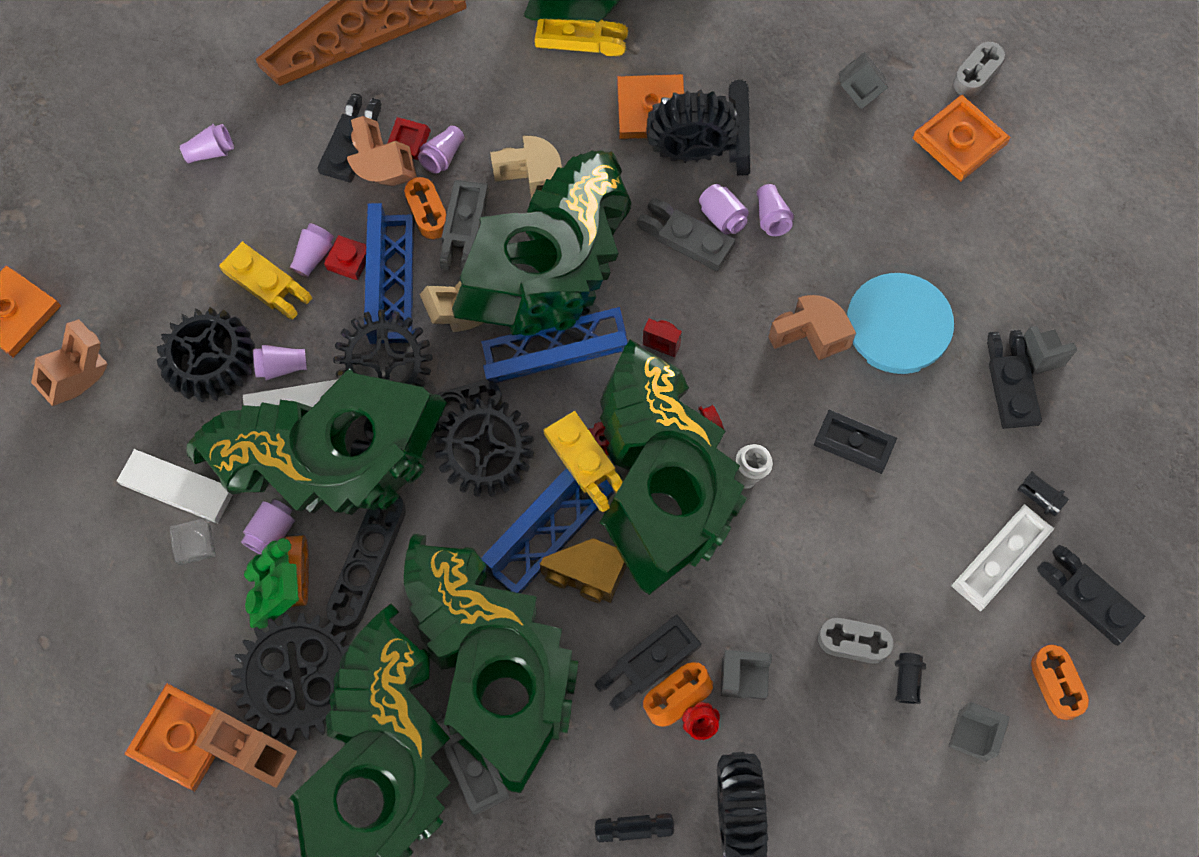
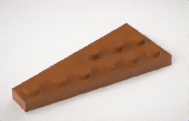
[256,0,467,86]

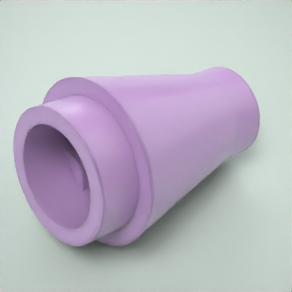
[180,124,234,164]
[418,125,464,174]
[757,184,794,236]
[289,223,334,278]
[253,345,307,380]

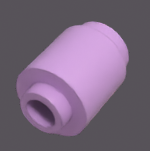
[699,184,749,234]
[241,499,295,554]

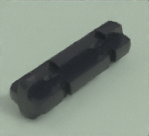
[595,813,674,843]

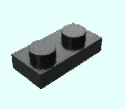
[814,409,897,474]

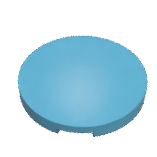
[846,273,954,374]

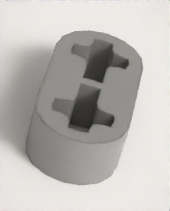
[953,42,1005,97]
[818,618,894,664]

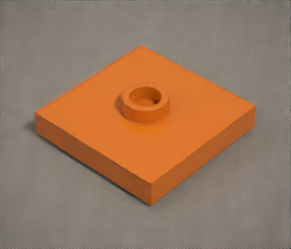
[617,74,684,139]
[913,95,1011,182]
[0,265,61,358]
[124,683,216,792]

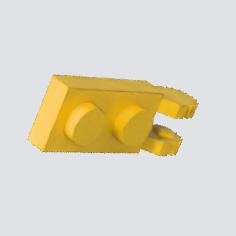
[534,19,628,57]
[219,242,313,320]
[543,411,623,513]

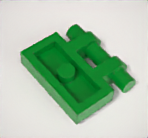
[244,538,299,629]

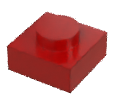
[387,117,431,160]
[324,235,366,281]
[643,318,682,358]

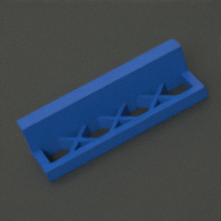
[364,203,414,344]
[481,307,628,383]
[481,468,614,593]

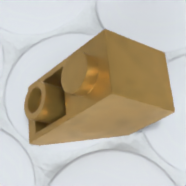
[540,538,627,603]

